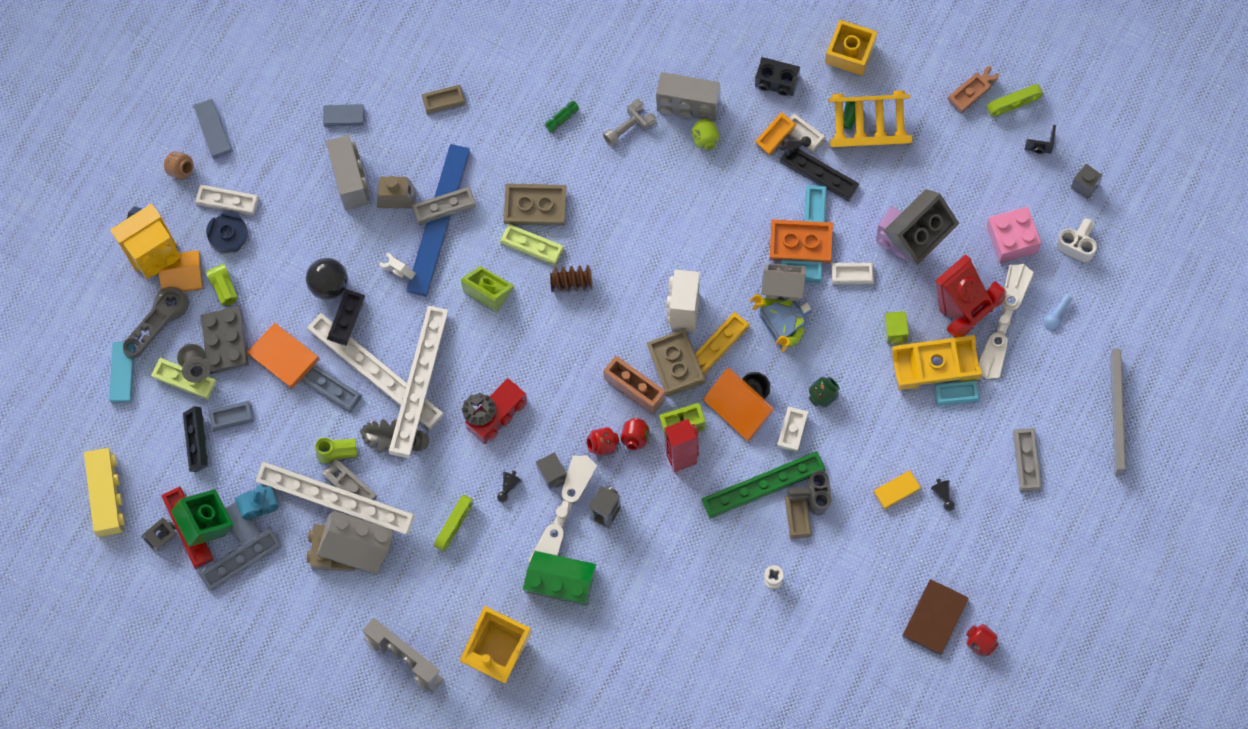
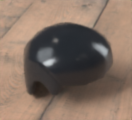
[742,372,770,400]

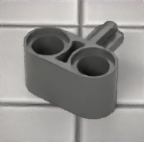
[788,470,831,515]

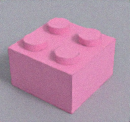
[987,207,1041,263]

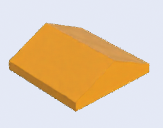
[159,250,203,292]

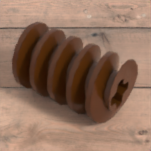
[550,265,593,293]

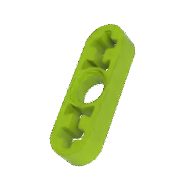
[987,84,1044,117]
[434,494,474,552]

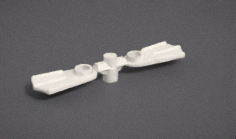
[978,264,1034,379]
[528,455,597,563]

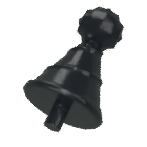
[779,136,811,157]
[497,471,522,503]
[931,478,955,511]

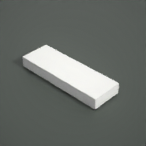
[195,184,259,216]

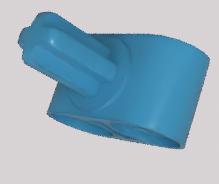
[235,485,280,520]

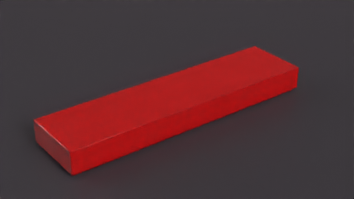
[161,486,214,569]

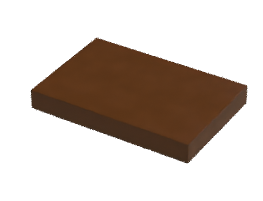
[902,579,969,655]

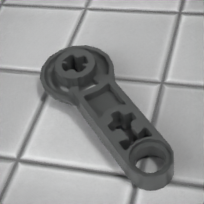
[123,287,189,359]

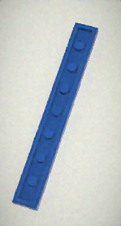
[407,144,470,297]

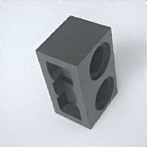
[589,486,621,529]

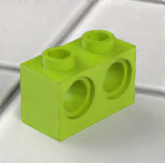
[659,403,706,438]

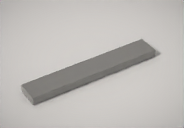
[1110,349,1126,475]

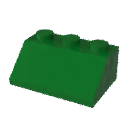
[523,551,597,606]

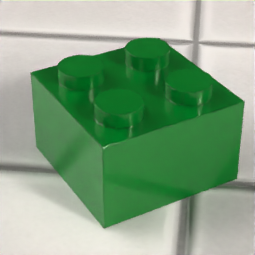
[171,489,234,547]

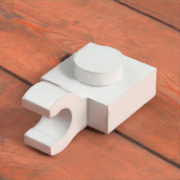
[379,253,416,280]

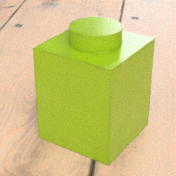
[884,311,909,345]

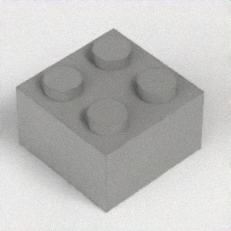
[761,263,806,301]

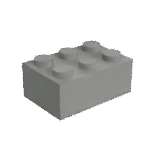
[656,72,720,121]
[326,135,370,211]

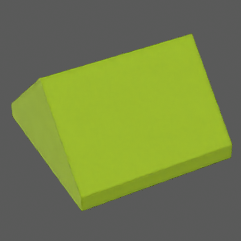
[461,266,514,312]

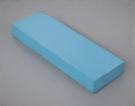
[109,342,134,403]

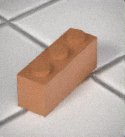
[603,356,666,415]

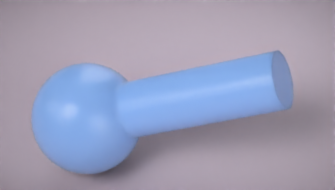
[1043,294,1073,330]

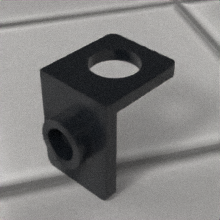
[1024,125,1056,154]

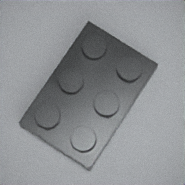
[201,306,249,374]

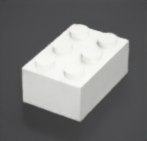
[666,269,700,333]

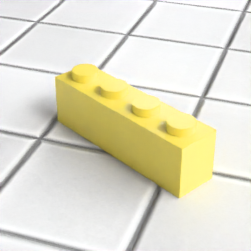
[84,448,125,537]

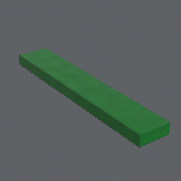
[701,451,826,519]

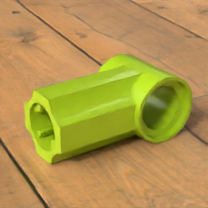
[205,263,238,306]
[315,437,357,464]

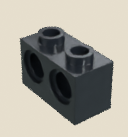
[755,57,800,96]

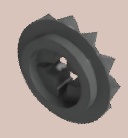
[462,392,496,426]

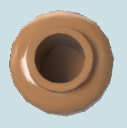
[164,151,194,179]

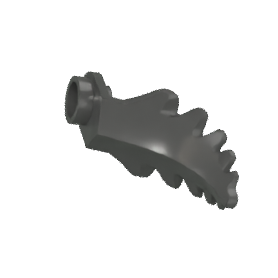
[360,419,429,456]

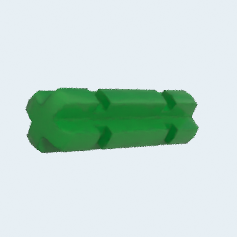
[545,101,579,132]

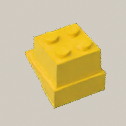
[110,204,181,279]
[459,606,532,684]

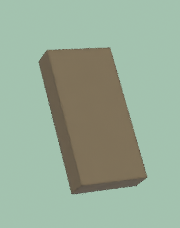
[422,84,466,115]
[785,496,811,539]

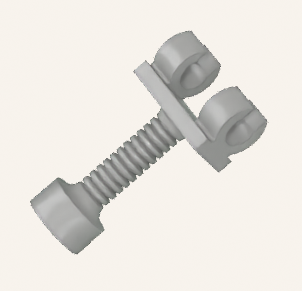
[603,99,656,147]

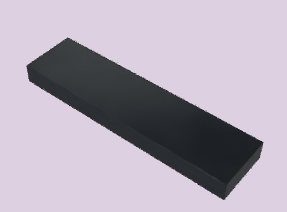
[779,149,859,202]

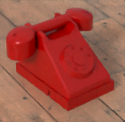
[935,254,1006,338]

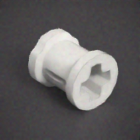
[764,565,783,589]

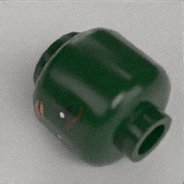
[809,377,840,408]

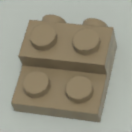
[307,524,355,571]

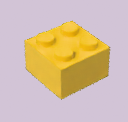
[825,19,877,76]

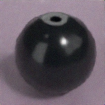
[305,258,348,300]

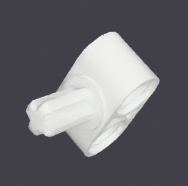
[1057,218,1097,262]

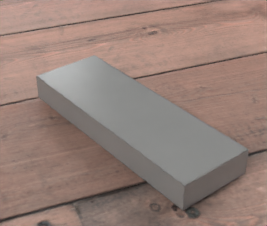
[412,186,476,225]
[1013,428,1042,492]

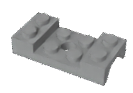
[362,617,444,693]

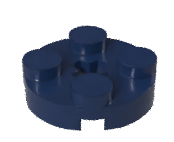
[206,212,248,253]

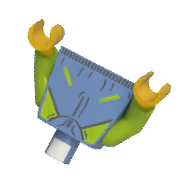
[749,294,812,352]

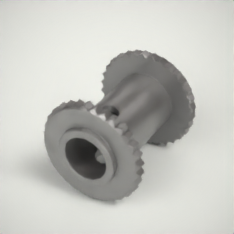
[177,343,210,383]

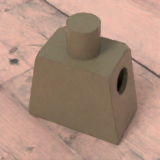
[377,176,416,208]

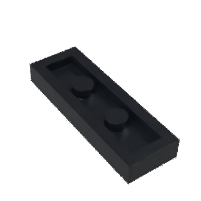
[327,289,365,346]
[183,406,208,472]

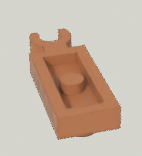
[948,66,999,113]

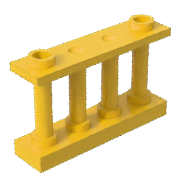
[828,91,912,147]

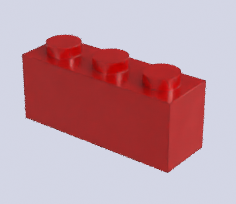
[465,378,527,444]

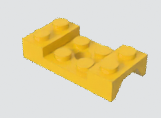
[891,335,982,391]

